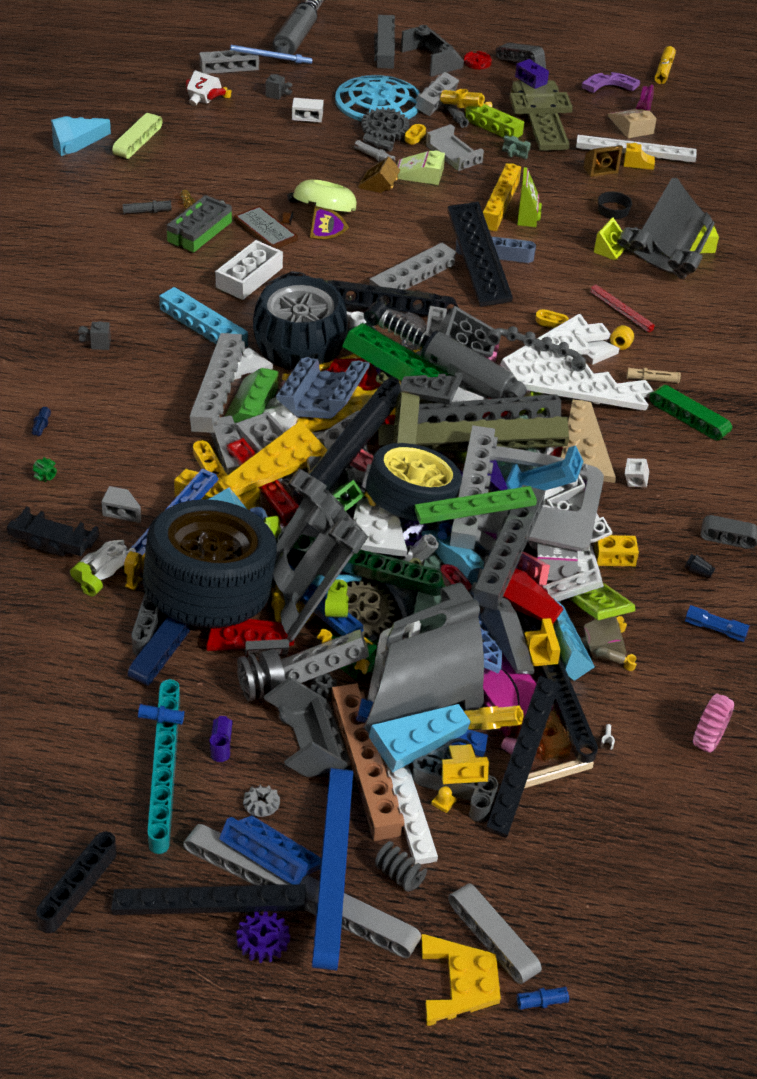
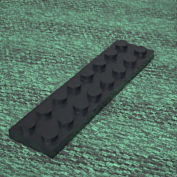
[447,201,513,307]

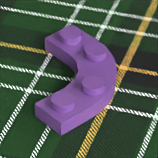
[582,72,640,93]

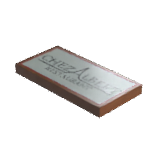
[234,205,298,249]

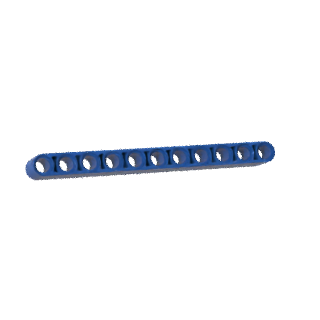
[312,768,353,971]

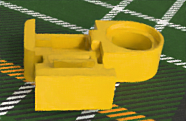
[124,551,145,590]

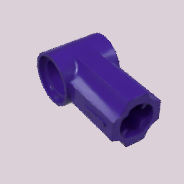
[210,716,233,762]

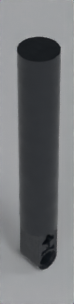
[293,378,402,505]

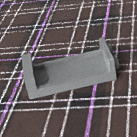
[426,124,484,171]

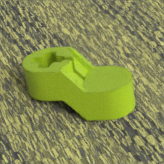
[70,562,103,596]

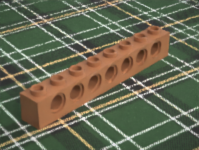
[331,683,405,841]

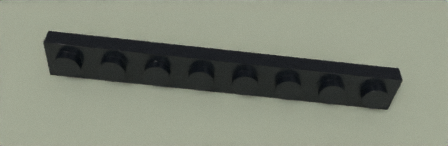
[485,676,560,838]
[111,884,307,915]

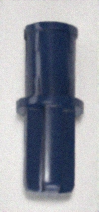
[31,407,51,437]

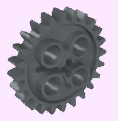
[361,107,409,142]

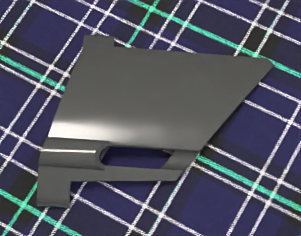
[364,583,484,733]

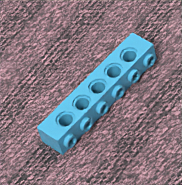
[159,287,248,347]

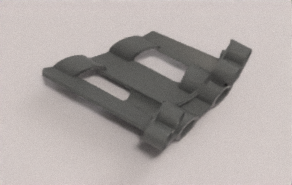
[273,468,369,643]

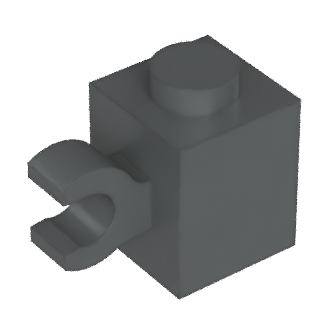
[266,74,293,100]
[78,321,111,350]

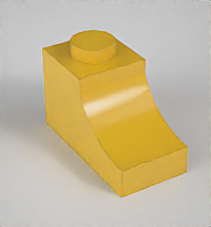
[624,143,655,170]

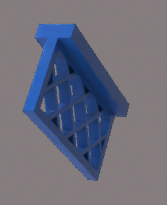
[219,816,322,885]

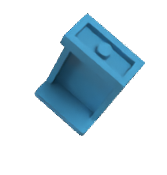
[506,445,583,491]

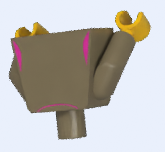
[580,616,636,671]

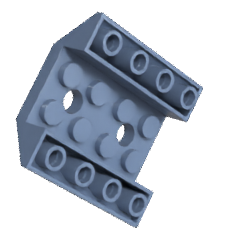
[276,357,370,419]

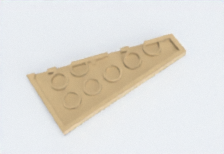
[561,400,616,483]

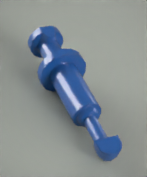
[438,519,454,540]

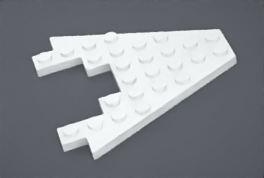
[500,314,654,410]

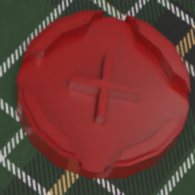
[464,51,492,70]

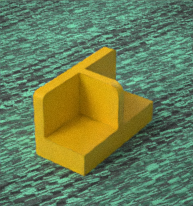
[524,618,560,666]

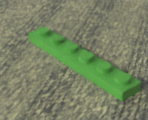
[414,486,537,524]

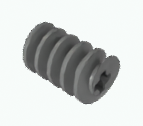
[375,841,427,892]

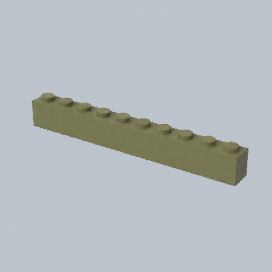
[378,416,569,452]

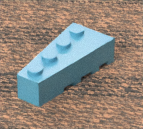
[368,704,471,773]

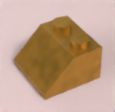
[584,145,623,177]
[358,156,400,193]

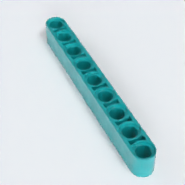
[148,679,180,854]

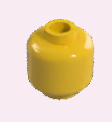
[610,325,634,350]

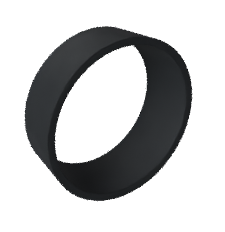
[598,191,632,219]

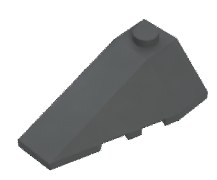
[480,598,534,674]

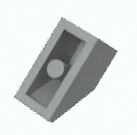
[102,486,141,523]

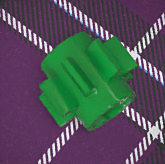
[33,457,57,482]

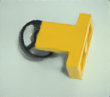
[442,738,489,784]

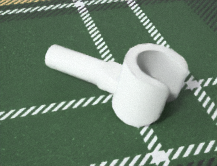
[600,724,615,750]

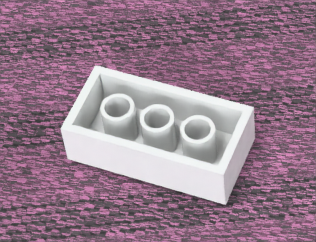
[215,240,283,300]

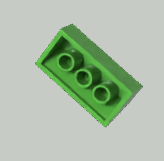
[225,368,278,423]

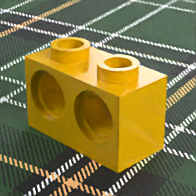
[594,535,639,566]

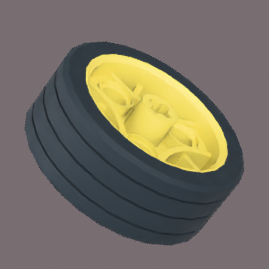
[366,443,462,521]

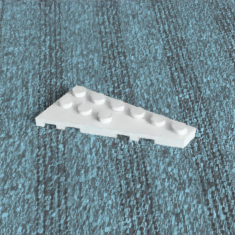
[353,464,407,557]

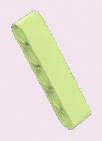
[112,113,162,159]

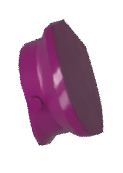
[636,85,654,111]

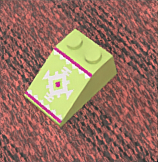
[397,151,445,185]

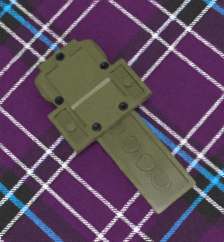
[510,80,573,151]

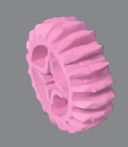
[693,694,734,753]

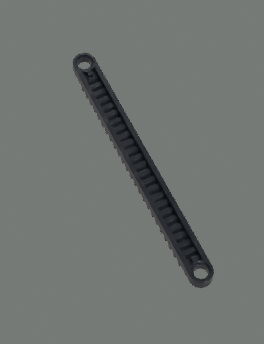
[515,567,598,763]

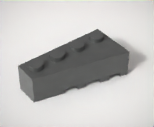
[374,15,395,69]

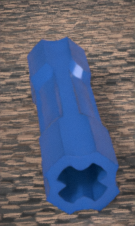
[685,605,750,642]

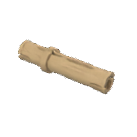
[626,367,681,384]

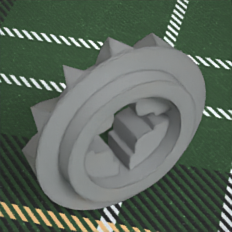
[243,784,280,817]

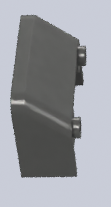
[401,25,464,77]
[264,677,351,777]

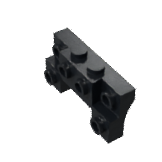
[7,506,99,556]

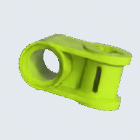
[325,579,349,618]

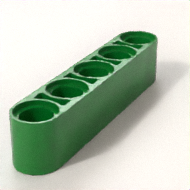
[650,385,732,441]

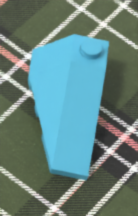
[422,529,484,585]
[553,598,595,681]

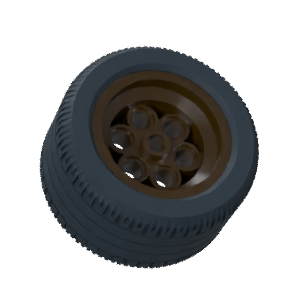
[143,499,277,628]

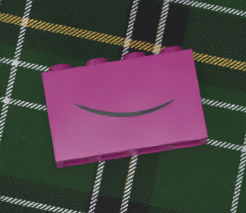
[483,652,553,737]

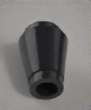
[684,554,715,578]

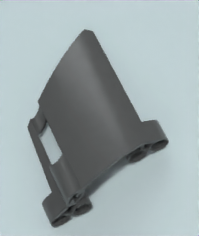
[617,178,715,280]

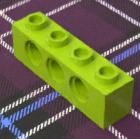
[465,104,524,138]

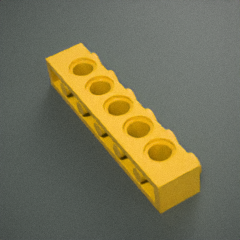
[483,163,521,231]

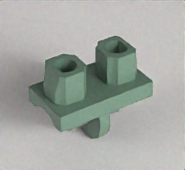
[502,136,531,159]

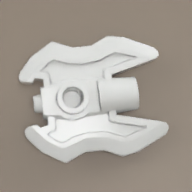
[80,540,136,580]

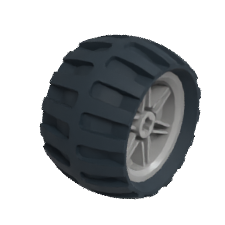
[253,275,348,370]

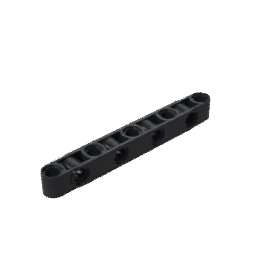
[324,280,459,315]

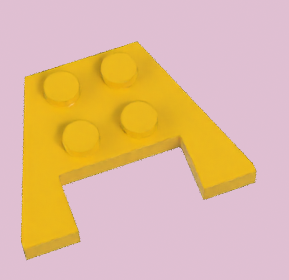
[421,934,501,1026]

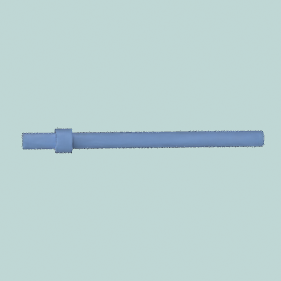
[230,45,312,64]

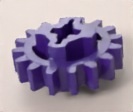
[237,912,290,963]

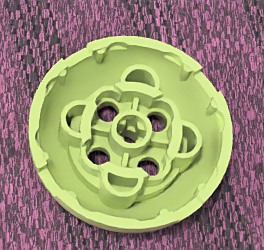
[293,179,357,212]

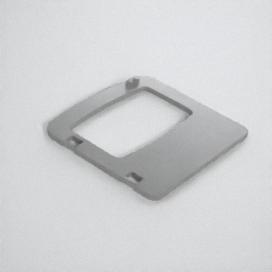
[478,446,604,551]

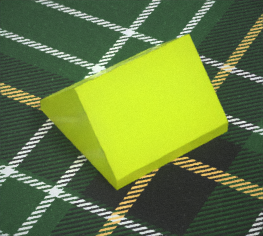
[594,218,625,260]

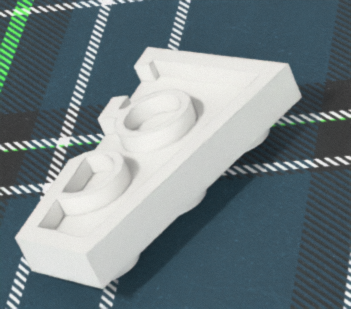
[234,347,273,380]

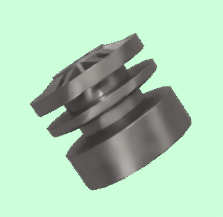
[237,649,285,701]

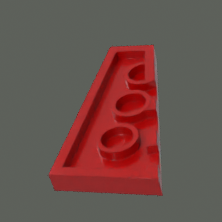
[207,619,295,651]

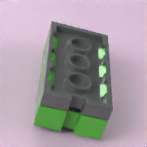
[167,195,232,252]

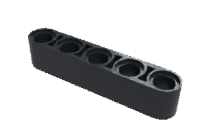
[36,831,117,933]

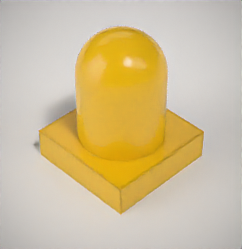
[431,786,457,813]

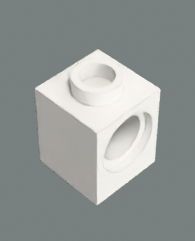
[625,458,649,487]

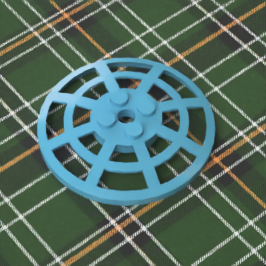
[335,75,420,121]

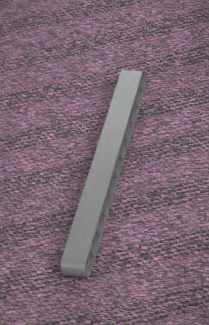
[183,824,421,958]

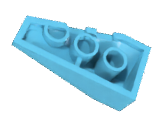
[51,116,111,156]

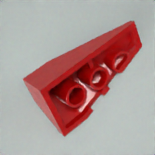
[503,568,564,624]

